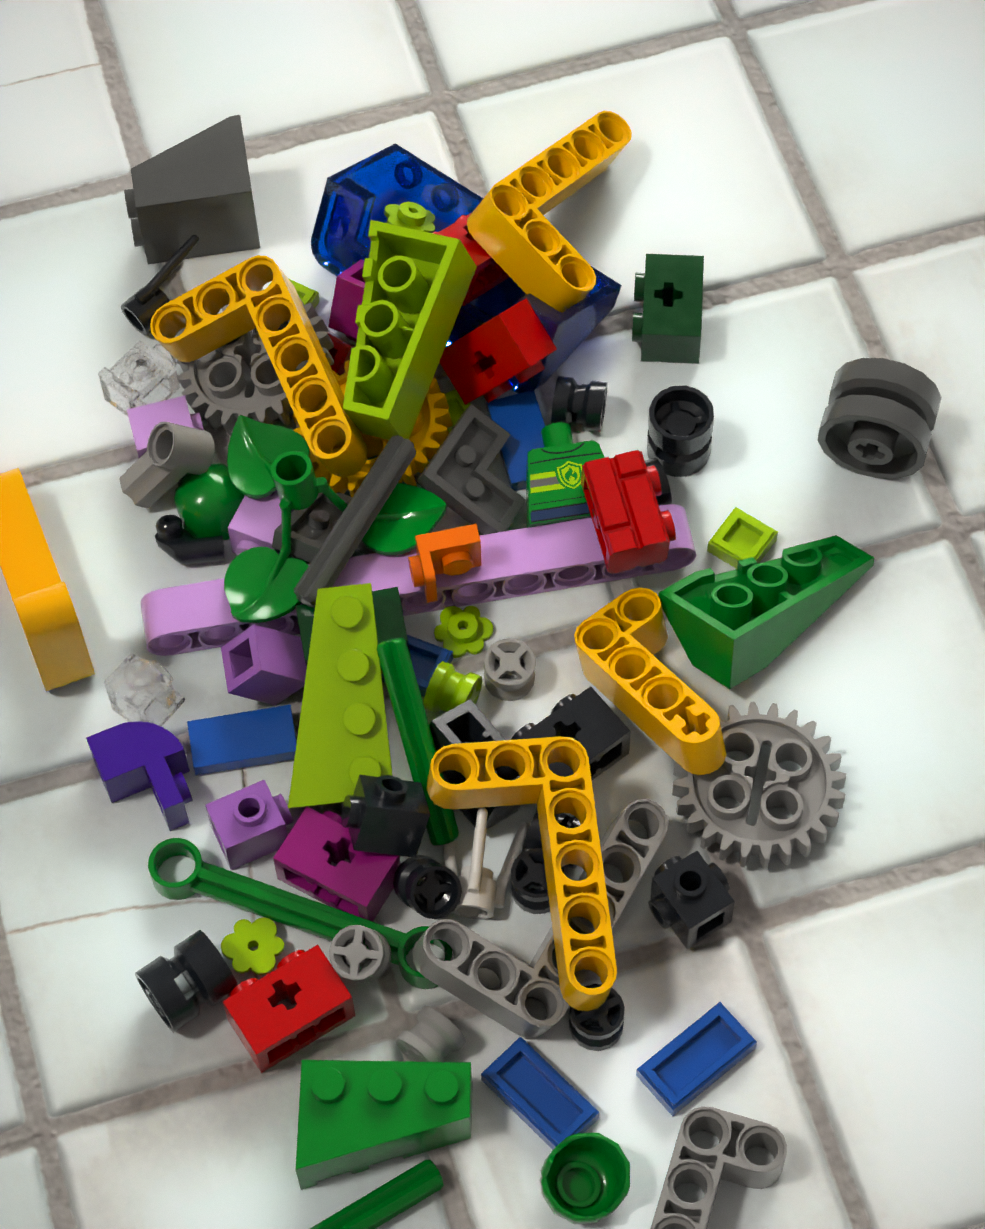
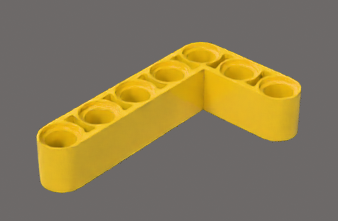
[467,111,632,319]
[150,255,368,477]
[0,468,95,692]
[426,736,617,1011]

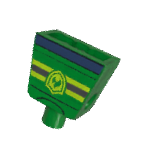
[526,422,605,528]

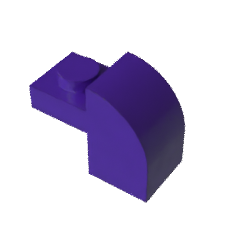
[86,721,193,831]

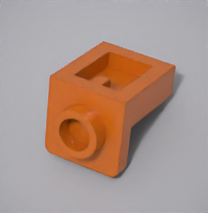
[408,524,482,603]

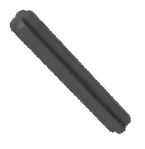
[294,435,416,608]

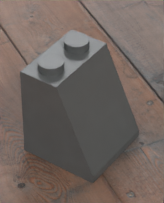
[124,115,260,264]

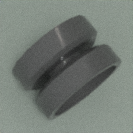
[817,358,942,479]

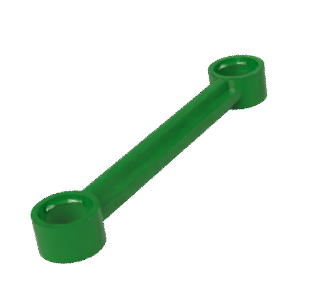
[148,838,453,989]

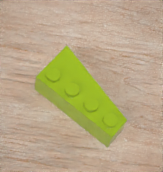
[343,220,477,440]
[288,583,393,808]

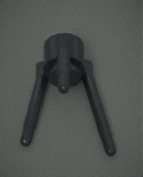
[121,235,199,335]

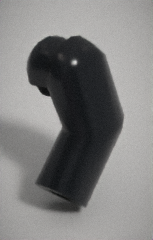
[155,515,225,565]

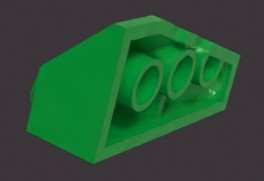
[658,535,874,689]

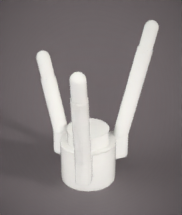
[443,807,529,919]

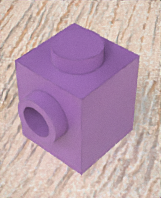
[221,624,307,705]
[205,780,293,870]

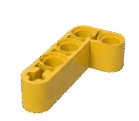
[574,588,726,775]

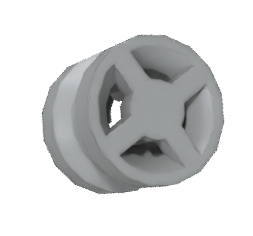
[484,638,536,701]
[329,925,391,983]
[395,1006,466,1062]

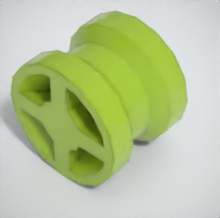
[423,661,483,713]

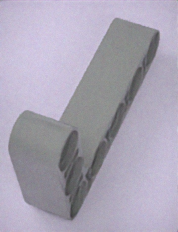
[412,799,668,1038]

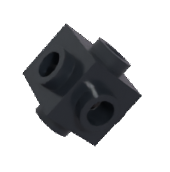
[648,851,735,949]

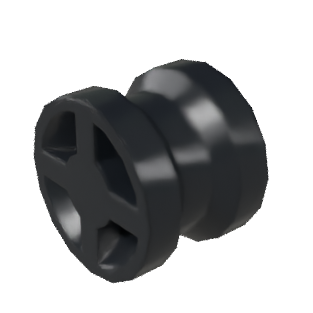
[511,848,565,914]
[569,984,625,1051]

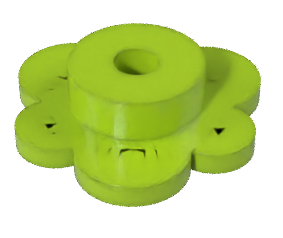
[384,202,435,233]
[434,606,493,658]
[221,917,285,975]

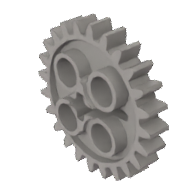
[177,288,334,435]
[672,702,846,869]

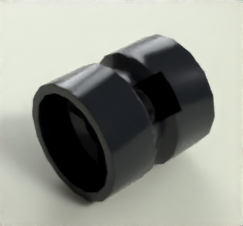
[647,385,714,477]
[135,930,238,1033]

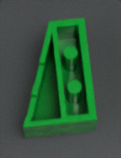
[295,1060,473,1190]

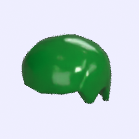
[174,463,245,540]
[540,1133,630,1224]

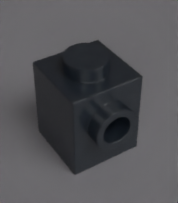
[341,775,430,858]

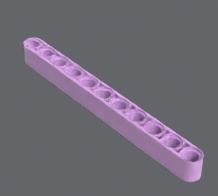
[140,504,697,656]

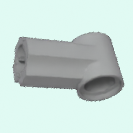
[119,422,215,508]

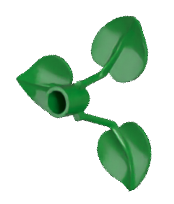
[224,415,447,623]

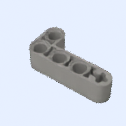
[651,1106,787,1229]

